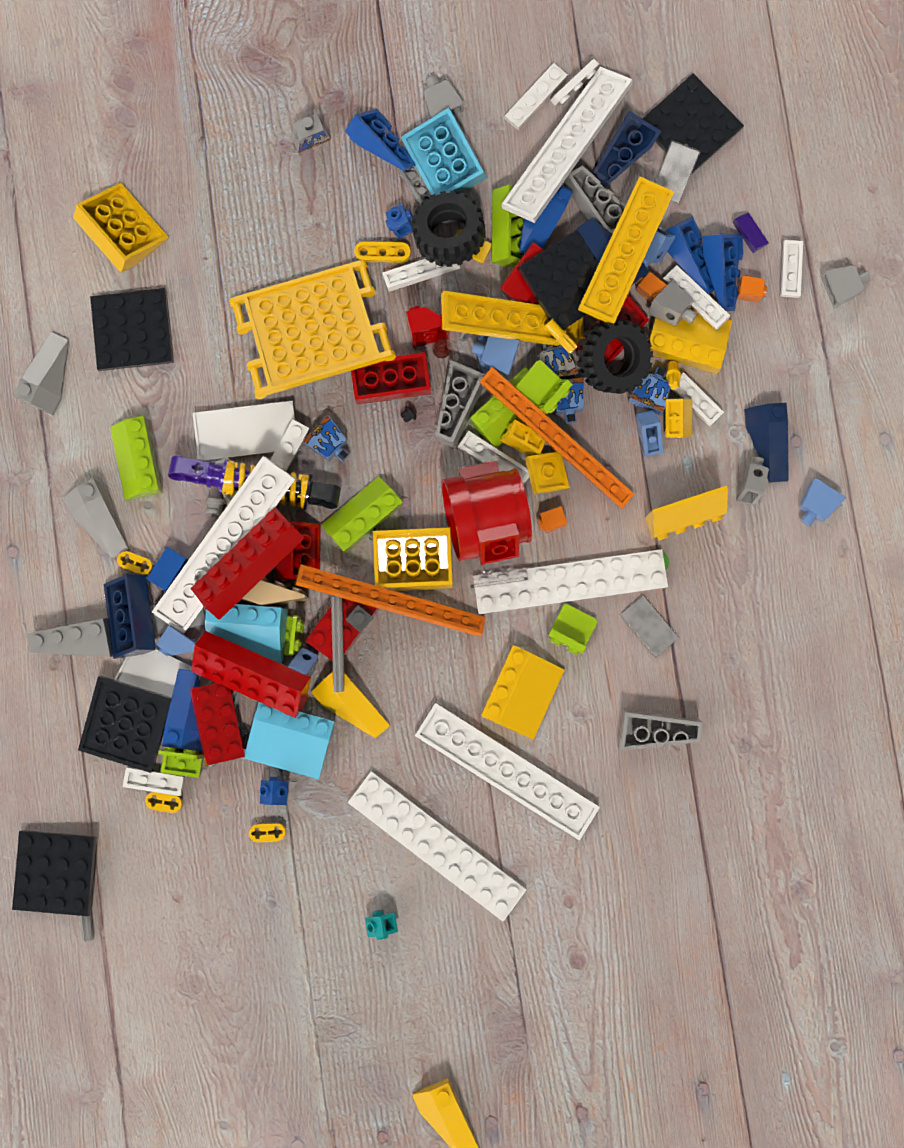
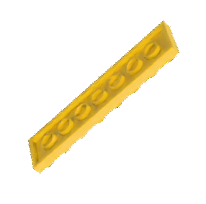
[578,176,675,323]
[441,291,584,346]

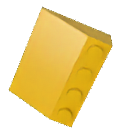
[73,183,169,273]
[648,309,732,374]
[645,485,728,541]
[373,528,453,591]
[481,645,565,740]

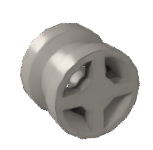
[205,498,226,516]

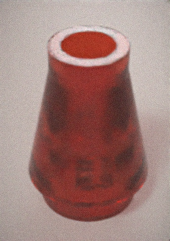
[432,338,451,358]

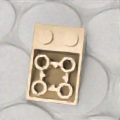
[242,577,309,607]

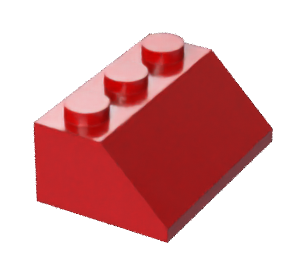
[500,243,544,305]
[406,306,449,348]
[276,521,320,581]

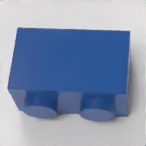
[147,547,188,591]

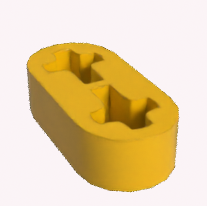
[117,551,154,576]
[145,792,183,813]
[249,823,287,842]

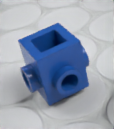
[385,204,413,239]
[260,777,289,805]

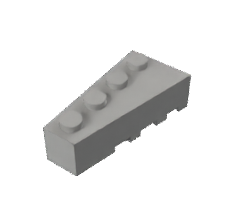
[563,165,626,234]
[436,360,485,448]
[26,618,113,657]
[618,710,703,751]

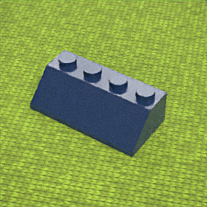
[104,574,156,659]

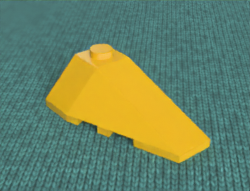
[311,672,390,738]
[412,1078,479,1148]

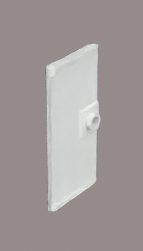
[193,401,295,461]
[114,649,215,697]

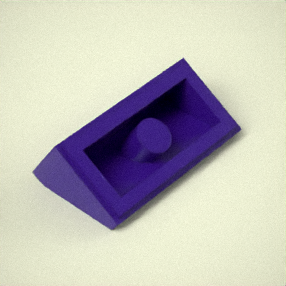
[733,212,769,253]

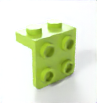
[515,360,573,414]
[547,604,598,655]
[283,615,304,656]
[158,746,203,778]

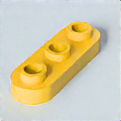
[354,242,411,263]

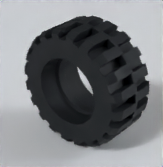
[412,191,486,267]
[577,320,653,394]

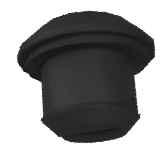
[400,406,417,423]

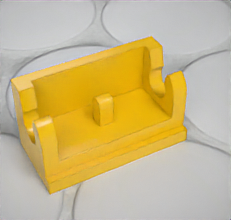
[666,399,692,438]
[500,419,545,456]

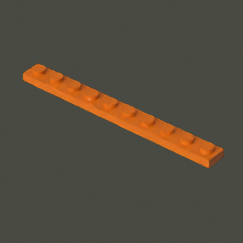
[479,367,634,509]
[295,565,485,637]

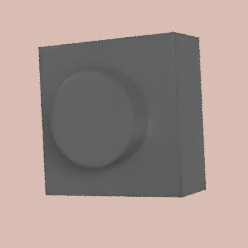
[346,605,373,633]

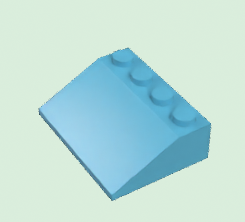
[401,108,488,195]
[205,604,288,664]
[244,702,335,780]

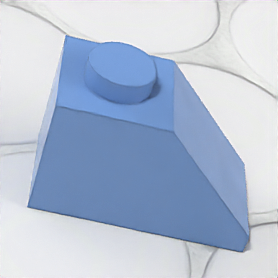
[635,410,663,457]
[156,625,197,656]

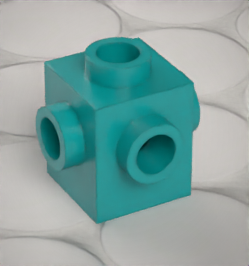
[365,910,398,940]

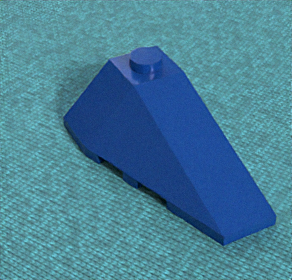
[345,109,416,171]
[519,185,573,254]
[665,216,714,294]
[702,234,743,311]
[162,669,202,751]

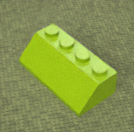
[492,184,524,267]
[470,367,528,449]
[110,416,163,501]
[321,476,403,554]

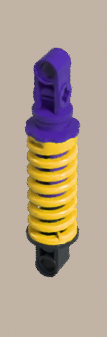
[168,456,341,510]

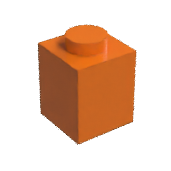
[636,272,667,304]
[737,276,767,303]
[537,506,568,534]

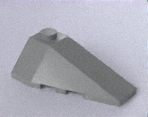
[13,332,69,415]
[63,479,130,558]

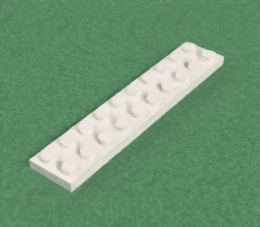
[502,67,633,223]
[152,456,295,634]
[473,549,668,615]
[415,703,600,841]
[348,771,526,921]

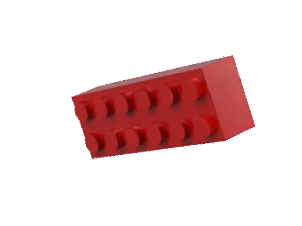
[190,507,304,620]
[191,631,311,718]

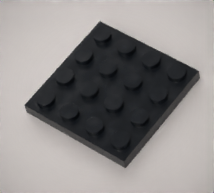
[642,73,744,177]
[517,230,599,330]
[90,288,174,371]
[78,676,172,773]
[12,830,97,916]

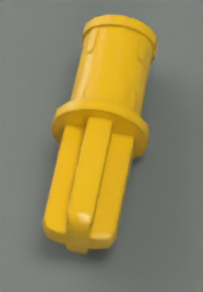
[544,319,577,353]
[666,361,681,390]

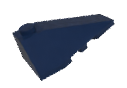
[592,111,661,188]
[576,218,648,285]
[744,402,789,483]

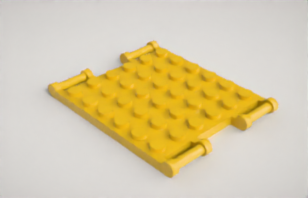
[229,260,396,399]

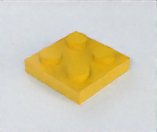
[525,452,570,495]

